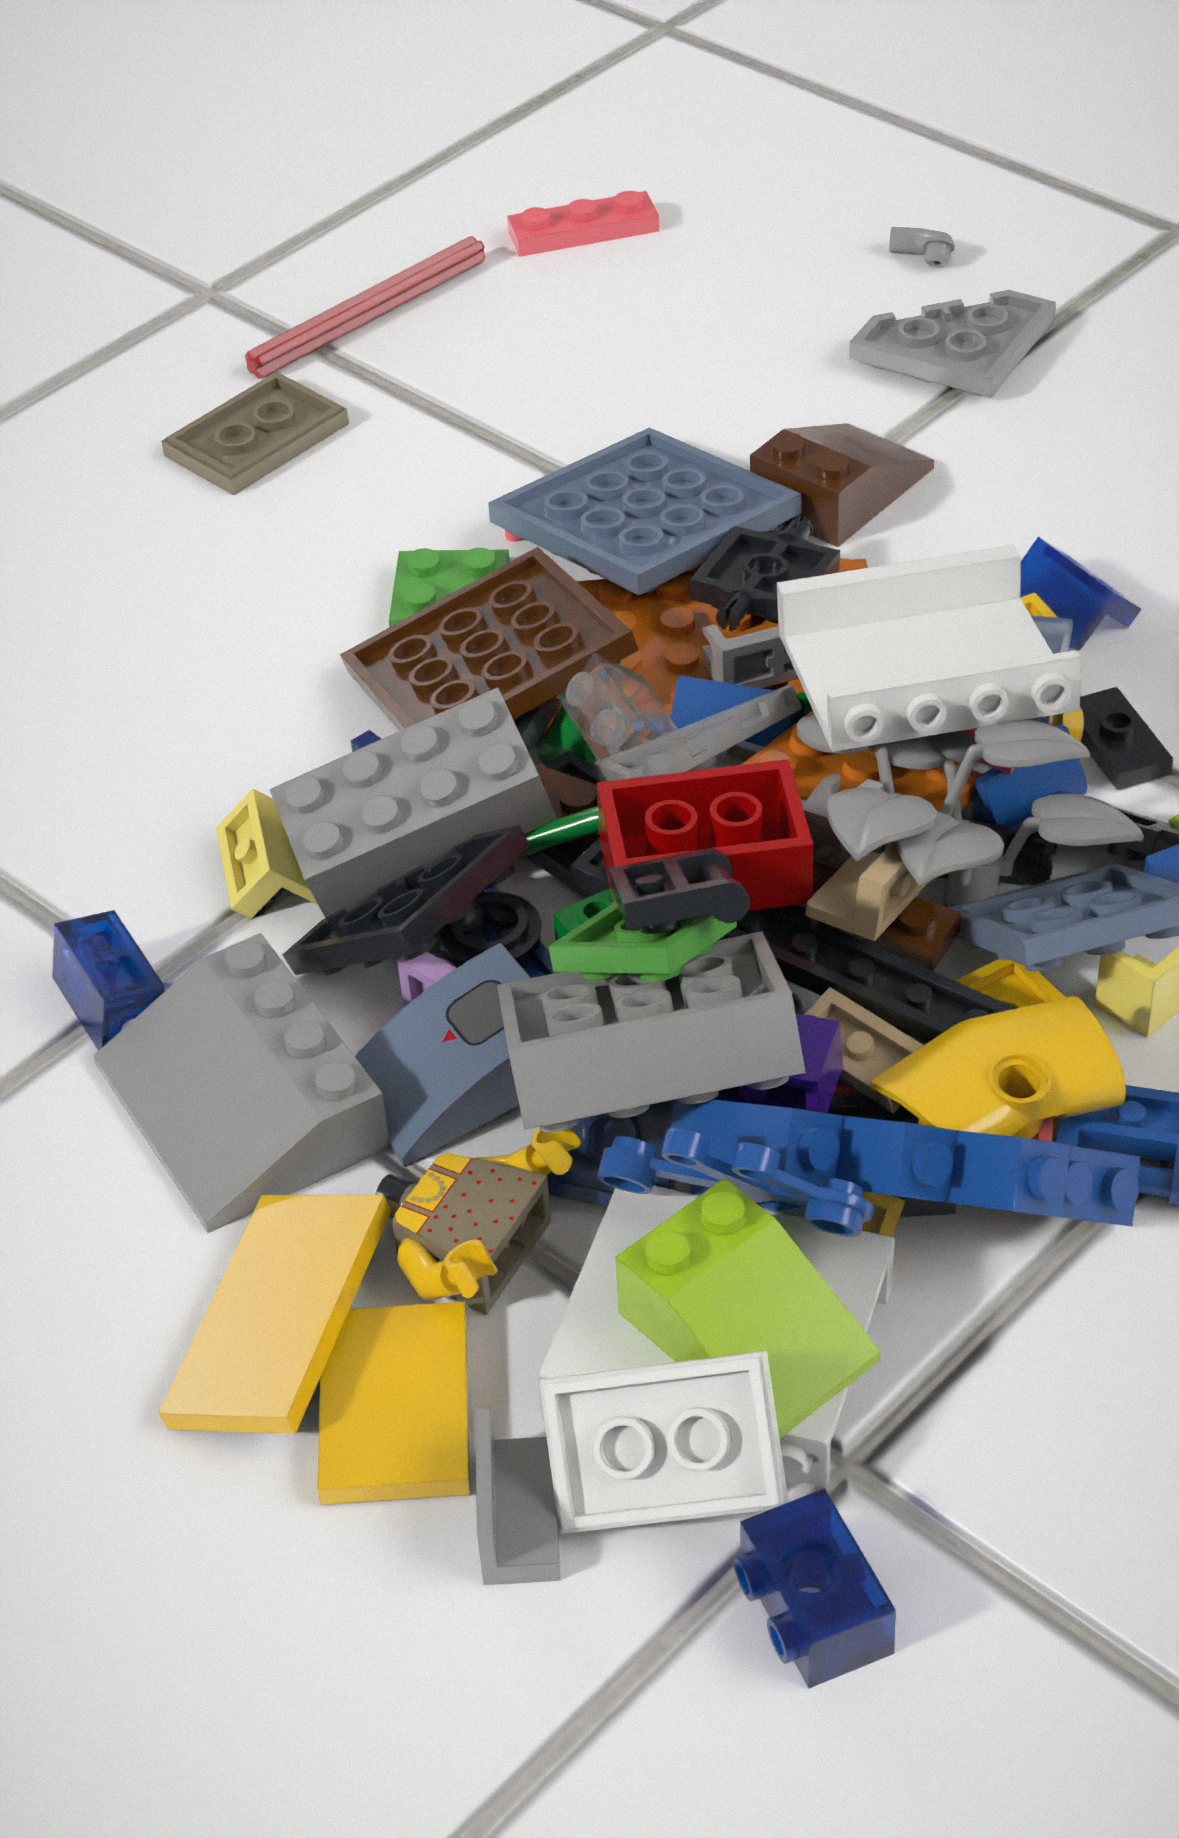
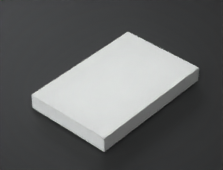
[539,1350,789,1534]

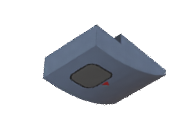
[355,943,530,1167]

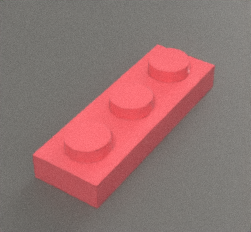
[507,191,659,257]

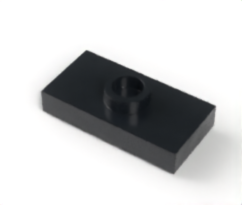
[1080,686,1173,790]

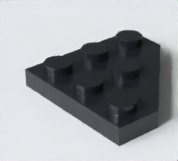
[282,825,531,975]

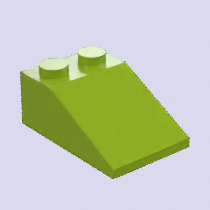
[615,1178,881,1438]

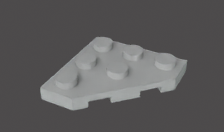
[849,290,1056,398]

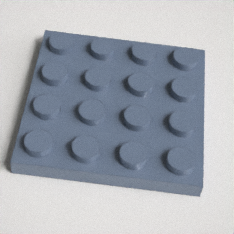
[488,427,801,595]

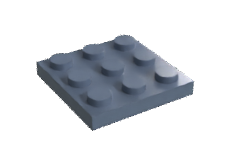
[948,864,1179,971]

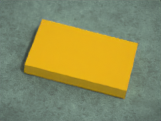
[317,1301,470,1505]

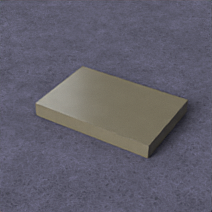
[161,371,349,495]

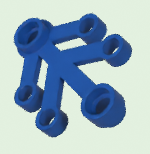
[596,1128,875,1237]

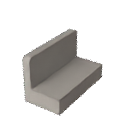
[475,1407,561,1585]

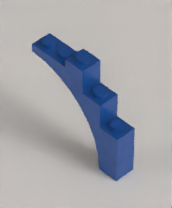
[666,1099,1141,1227]

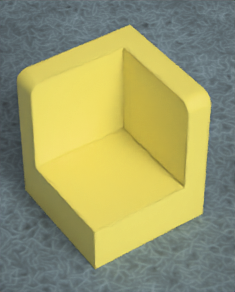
[1095,946,1179,1038]

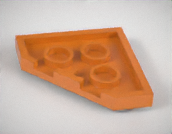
[742,710,982,812]

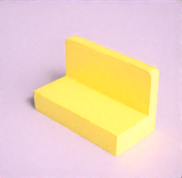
[216,789,317,919]

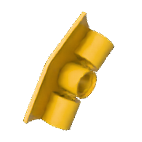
[871,996,1126,1139]

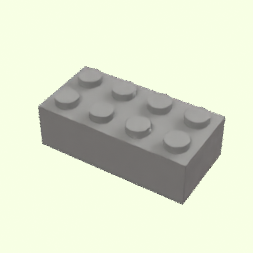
[269,687,557,918]

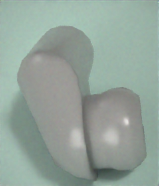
[889,227,955,267]

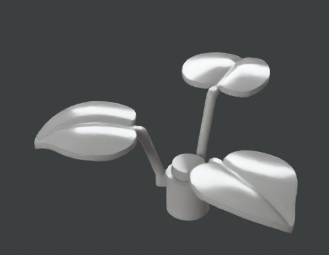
[797,714,1090,861]
[884,730,1144,907]

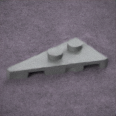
[594,685,802,782]

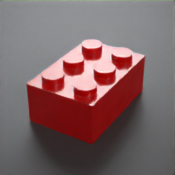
[597,759,814,911]

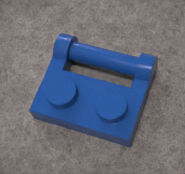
[1056,1085,1179,1206]

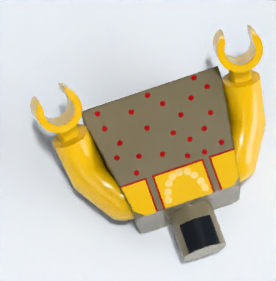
[375,1128,581,1315]

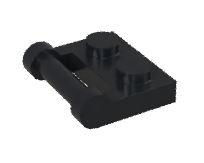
[608,848,750,934]

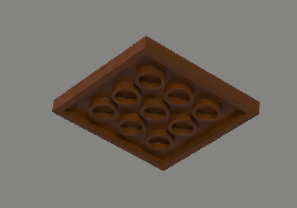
[340,547,639,731]

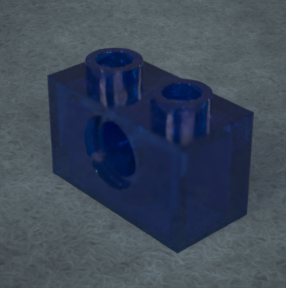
[733,1488,896,1689]

